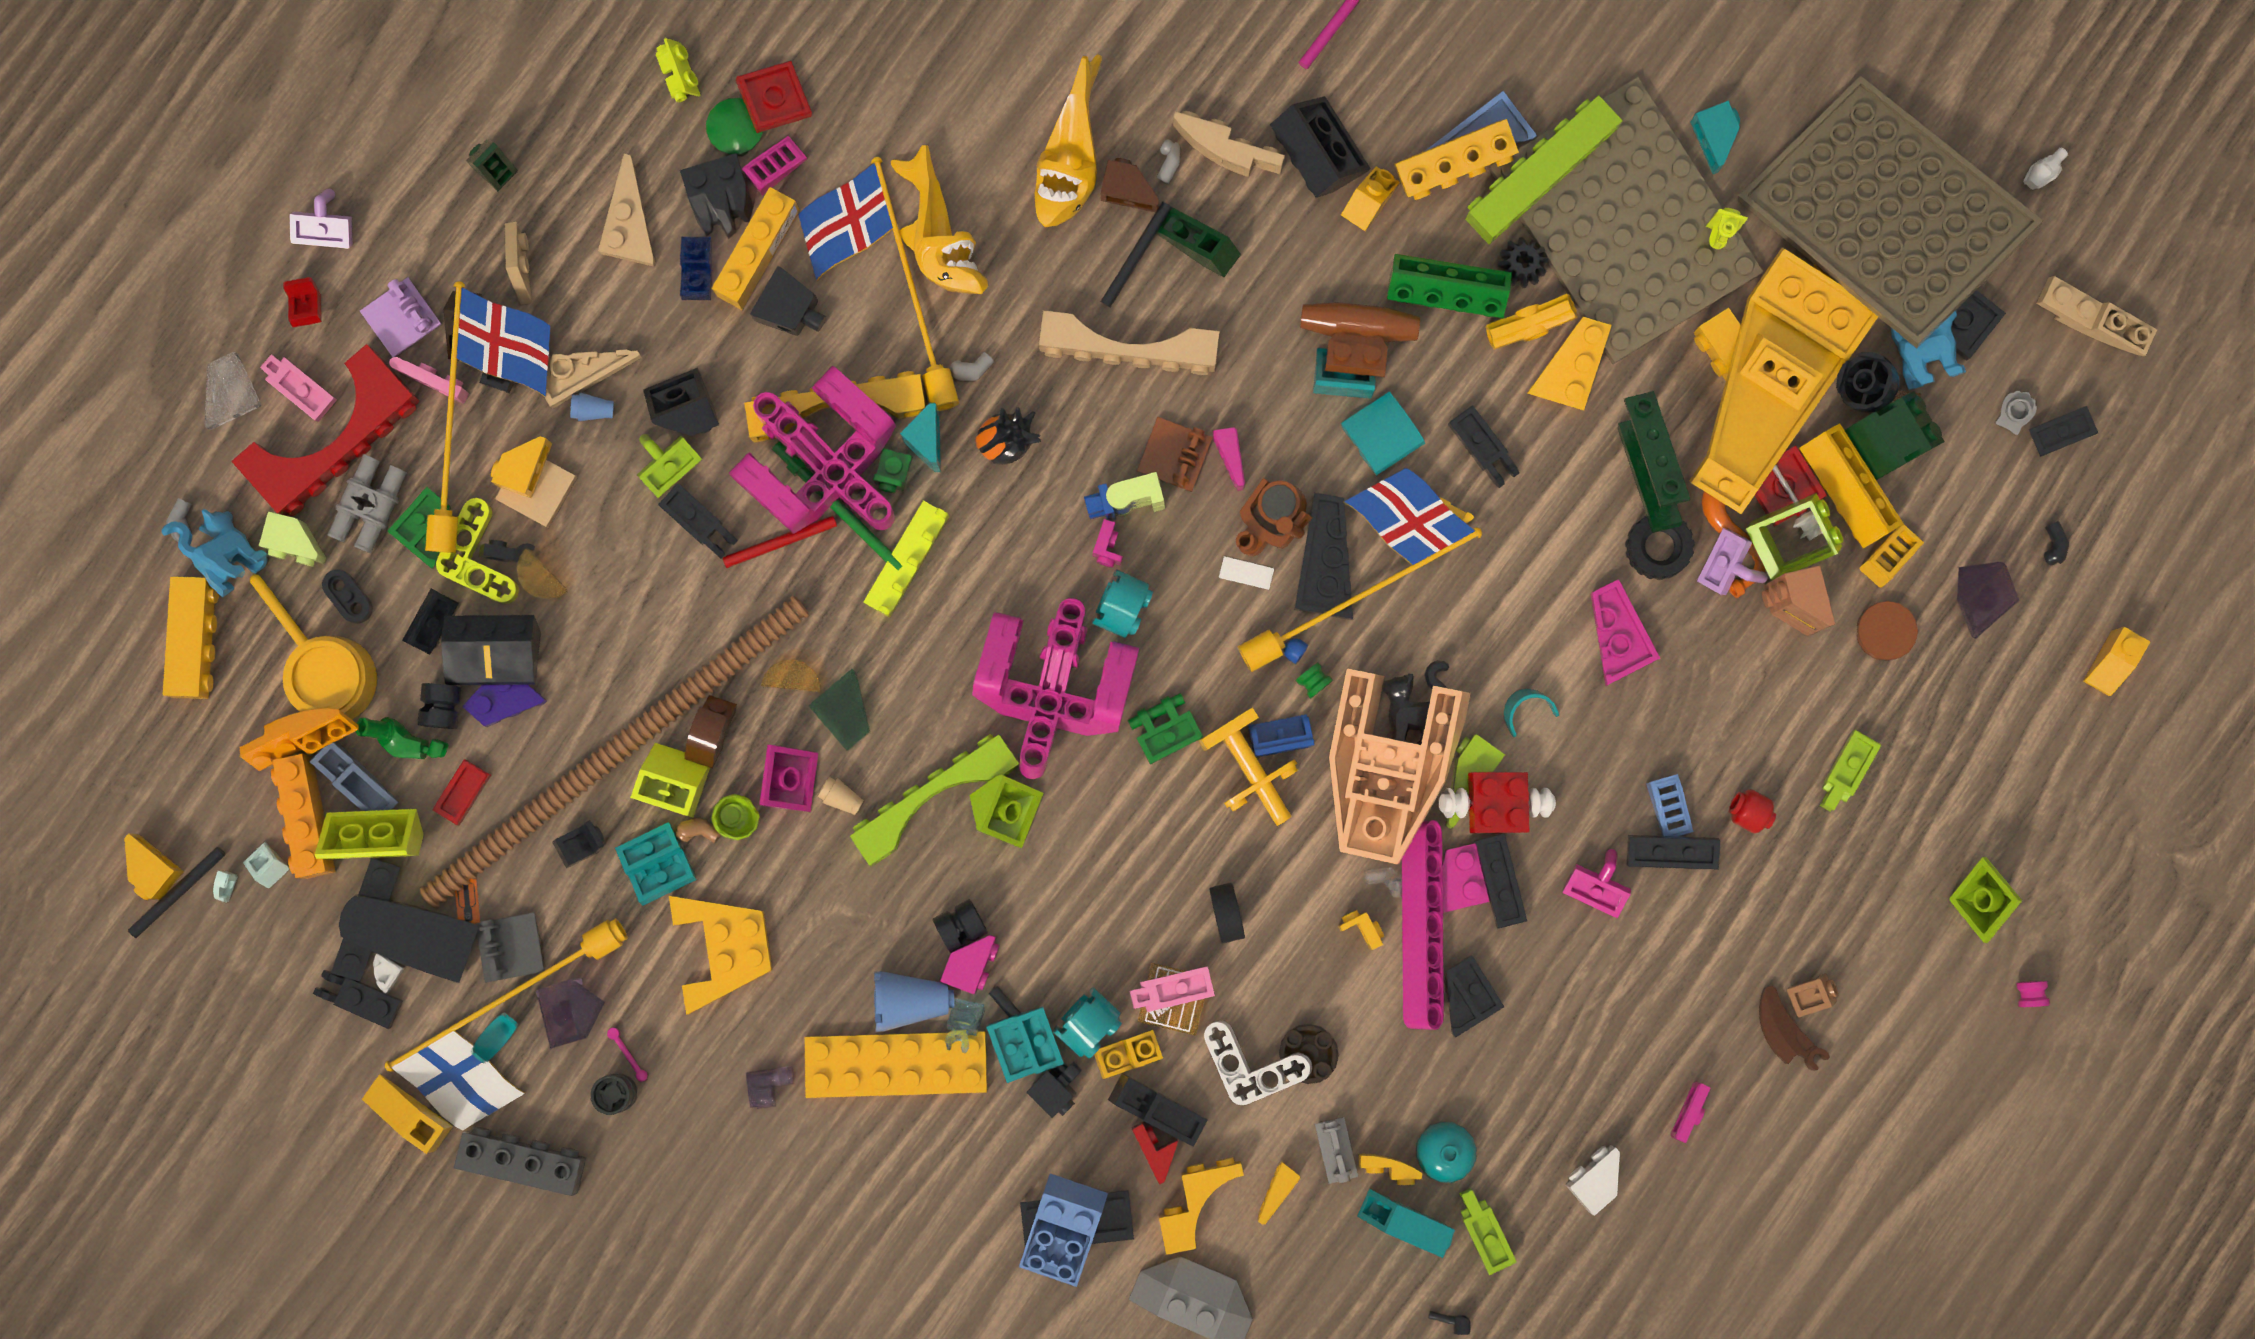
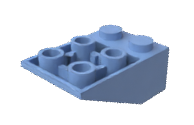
[1019,1174,1108,1287]

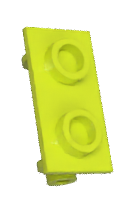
[656,38,701,102]
[1706,208,1748,249]

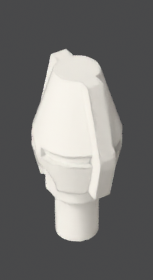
[2024,148,2068,190]

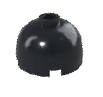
[1836,352,1900,412]

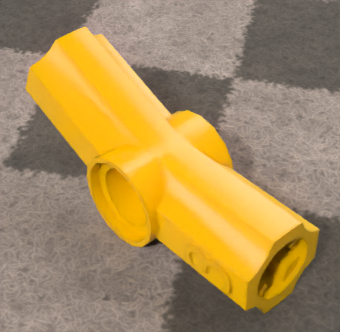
[1485,294,1578,350]

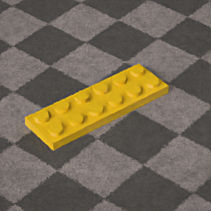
[804,1031,987,1098]

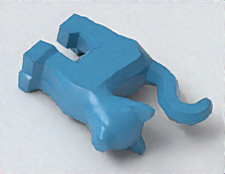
[1891,311,1966,391]
[161,509,268,598]

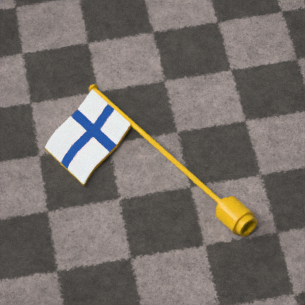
[384,918,628,1131]

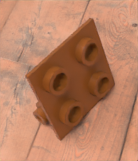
[1137,417,1213,492]

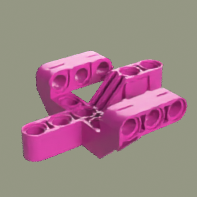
[729,366,896,534]
[972,598,1139,779]

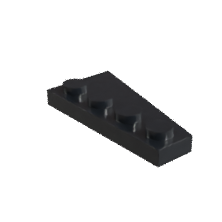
[1294,493,1353,620]

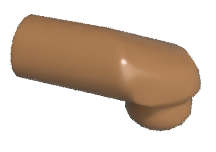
[676,817,721,843]

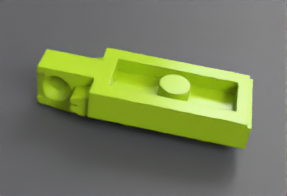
[1819,729,1881,812]
[1459,1188,1517,1275]

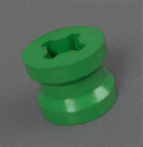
[1295,662,1333,699]

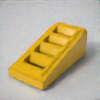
[1859,524,1924,588]
[1257,1161,1300,1225]

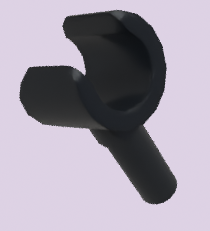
[1428,1311,1470,1335]

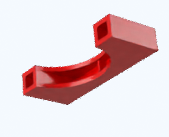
[231,344,420,516]

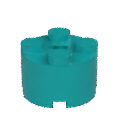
[1092,569,1153,638]
[1053,987,1122,1059]

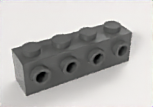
[454,1127,586,1196]

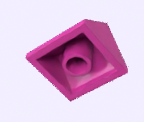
[759,745,818,812]

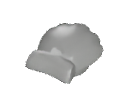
[1995,391,2037,435]

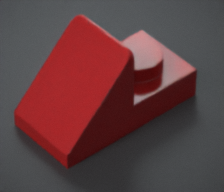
[1132,1122,1178,1185]

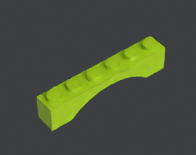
[850,734,1019,867]

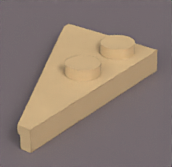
[598,154,656,267]
[545,349,642,409]

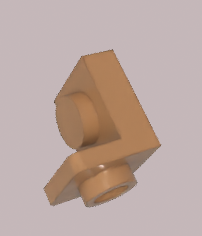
[1787,973,1838,1018]

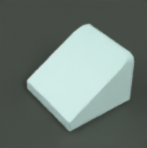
[243,842,289,888]

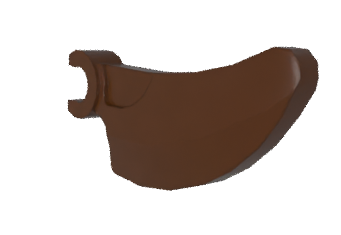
[1759,986,1830,1071]

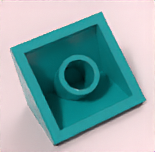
[1313,348,1376,399]
[900,403,941,472]

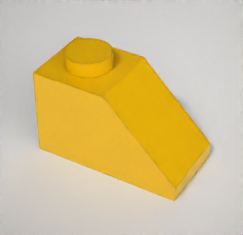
[491,436,552,498]
[2083,627,2150,696]
[124,833,184,900]

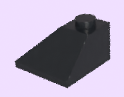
[643,368,719,436]

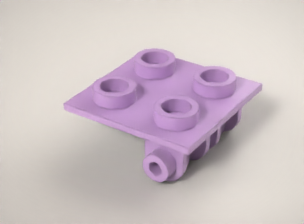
[360,277,441,357]

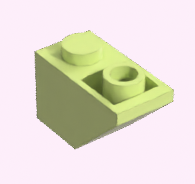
[259,512,326,567]

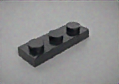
[1474,834,1527,929]
[1627,835,1720,870]

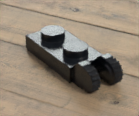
[1448,405,1520,488]
[658,483,738,559]
[313,970,403,1029]

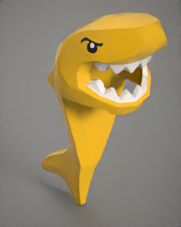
[1034,54,1102,227]
[891,145,988,294]

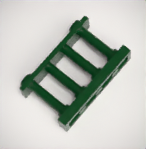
[1617,391,1690,533]

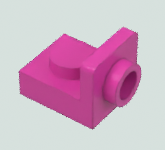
[1093,519,1123,568]

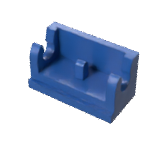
[1248,714,1314,758]

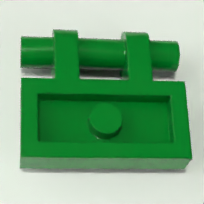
[1127,693,1203,765]

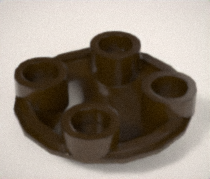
[1279,1024,1339,1084]

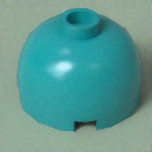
[1416,1121,1477,1183]

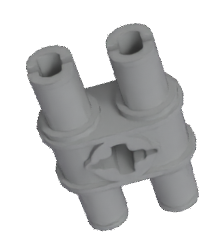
[327,454,407,554]

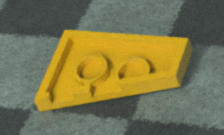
[1527,317,1612,410]

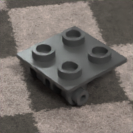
[475,912,545,983]

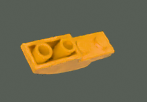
[240,708,359,771]

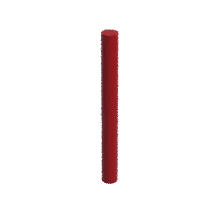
[722,516,837,568]

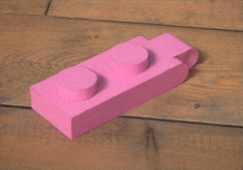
[260,354,337,422]
[389,357,469,404]
[1130,966,1215,1012]

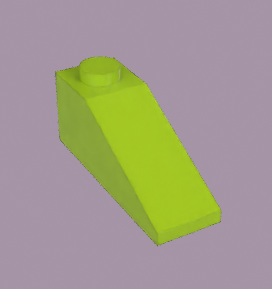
[1445,734,1505,829]

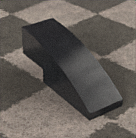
[1108,1073,1208,1147]

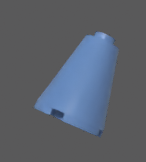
[874,971,954,1032]

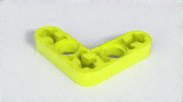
[436,498,519,604]

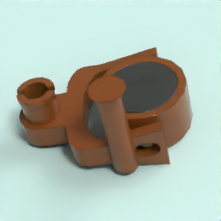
[1236,478,1313,556]

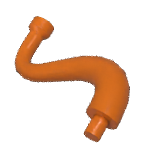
[1701,491,1766,598]

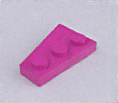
[1591,579,1660,686]

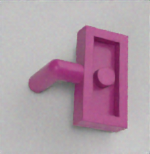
[1563,849,1631,918]

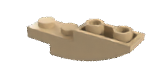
[1173,111,1285,177]
[2036,276,2157,356]

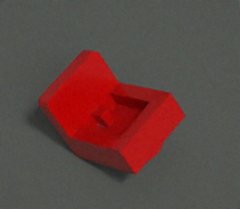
[283,277,322,328]

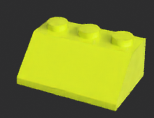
[315,809,424,859]

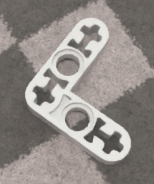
[1204,1020,1312,1105]

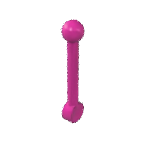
[607,1028,648,1082]

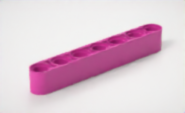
[1402,820,1444,1030]

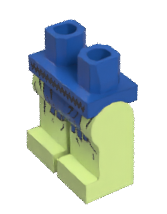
[1084,472,1165,521]

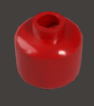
[1729,789,1776,834]

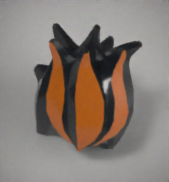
[975,407,1041,465]

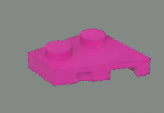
[1442,843,1490,913]

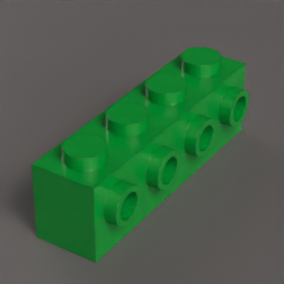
[1387,254,1512,318]

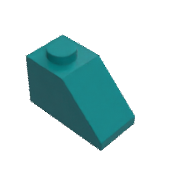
[1690,100,1740,174]

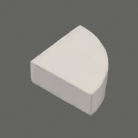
[373,954,405,993]

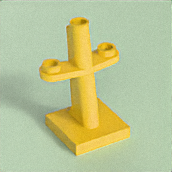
[1198,707,1298,826]

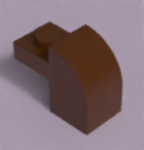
[684,695,737,769]

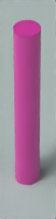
[1298,0,1359,69]

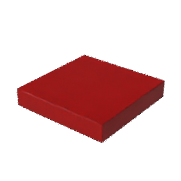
[736,61,812,133]

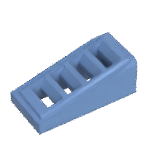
[1646,774,1694,837]

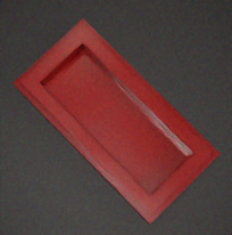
[432,759,491,826]

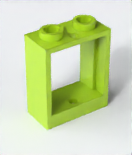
[1746,493,1843,581]

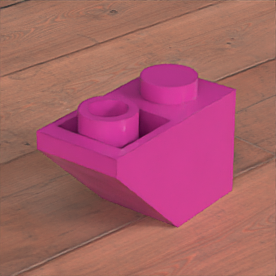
[940,935,1000,994]

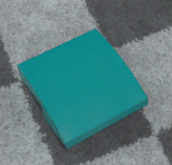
[1341,391,1425,476]
[615,822,697,906]
[986,1007,1064,1083]

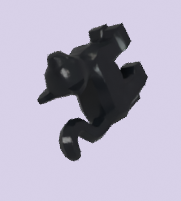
[1382,660,1449,745]

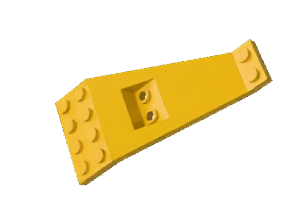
[1689,248,1878,514]

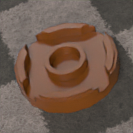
[1857,601,1918,661]

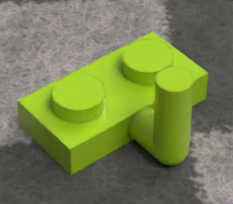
[637,434,702,498]

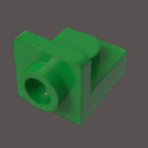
[873,448,913,494]

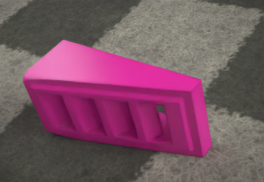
[742,136,807,196]
[1212,427,1245,491]

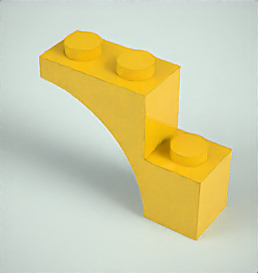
[1159,1157,1244,1255]

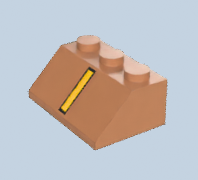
[1762,566,1835,636]

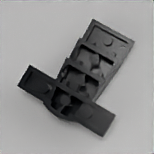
[331,858,479,983]

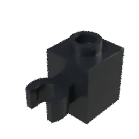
[1026,1061,1082,1118]

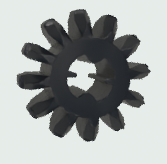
[1497,237,1549,288]

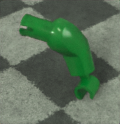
[356,717,449,759]

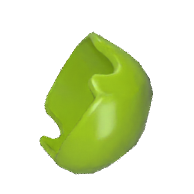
[712,794,760,840]

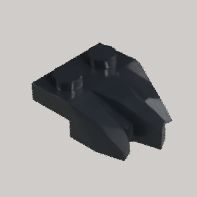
[680,153,754,239]

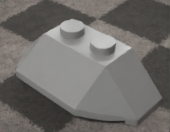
[1129,1256,1253,1339]

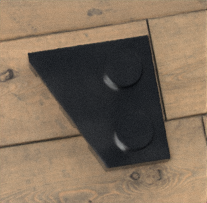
[1445,955,1504,1038]

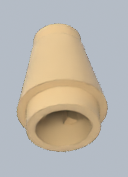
[817,776,864,815]

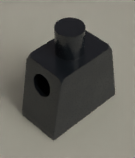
[750,266,826,336]

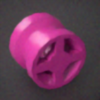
[2016,981,2050,1007]

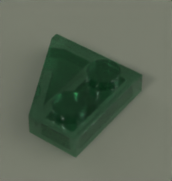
[809,669,871,751]

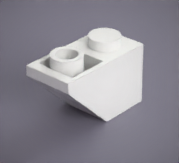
[1566,1145,1620,1216]

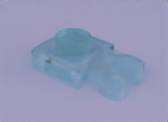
[945,998,985,1053]

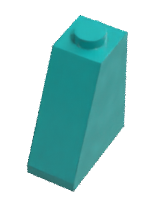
[1357,1188,1455,1258]

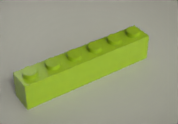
[1465,95,1623,245]

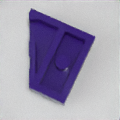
[462,685,547,727]

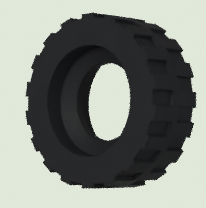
[1625,516,1695,580]

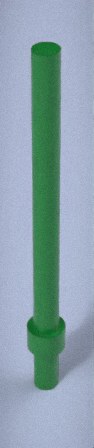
[772,441,902,570]

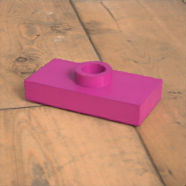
[1670,1082,1710,1143]

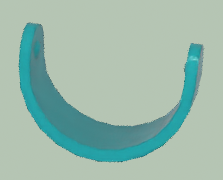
[1504,689,1559,738]
[471,1012,519,1064]

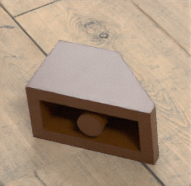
[1100,158,1159,212]

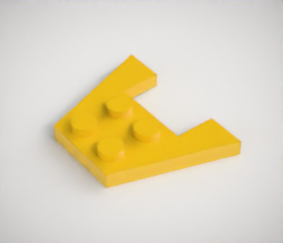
[669,896,773,1015]

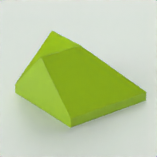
[969,774,1044,848]
[1949,857,2022,943]

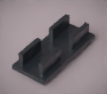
[1020,1190,1134,1246]

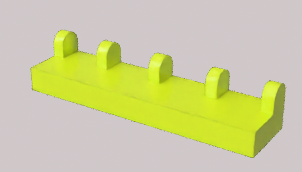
[864,500,949,618]

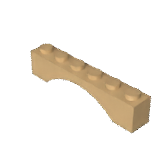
[1039,310,1219,375]

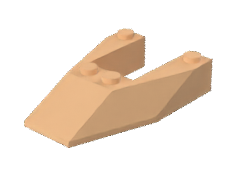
[1329,669,1471,864]

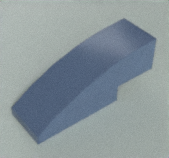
[310,741,398,811]

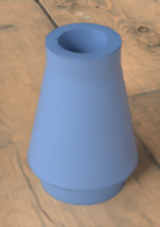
[570,392,614,422]

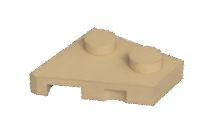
[505,222,532,305]

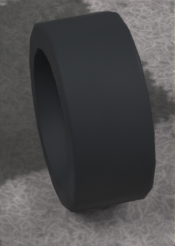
[1209,883,1245,943]

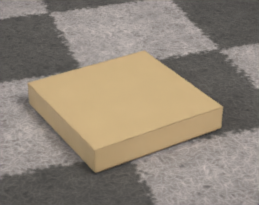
[495,460,577,528]

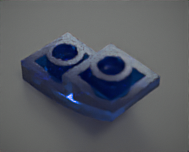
[680,237,712,300]

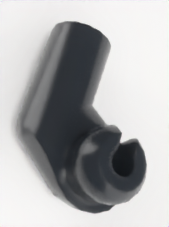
[2044,521,2069,566]

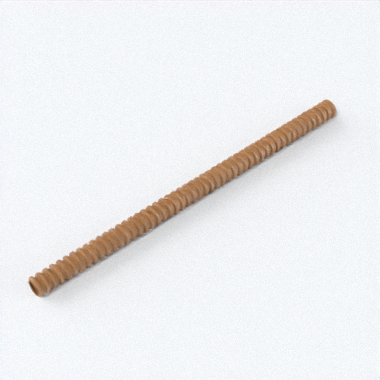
[420,595,809,909]

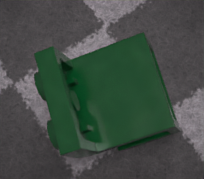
[1845,391,1945,480]

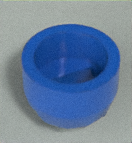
[1284,639,1309,664]

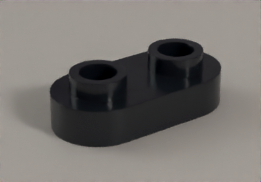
[322,570,373,624]

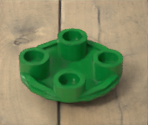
[706,98,763,156]

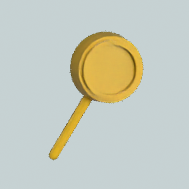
[250,574,377,719]

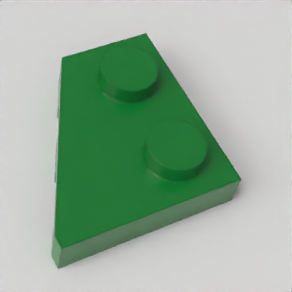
[387,487,451,569]

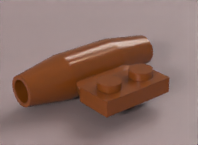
[1300,302,1420,377]

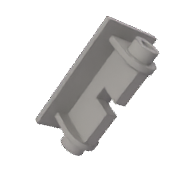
[1315,1117,1358,1184]

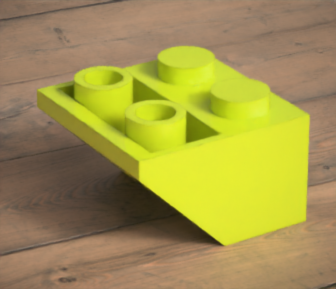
[630,743,710,818]

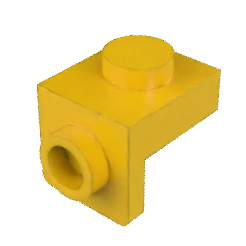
[1338,910,1385,950]

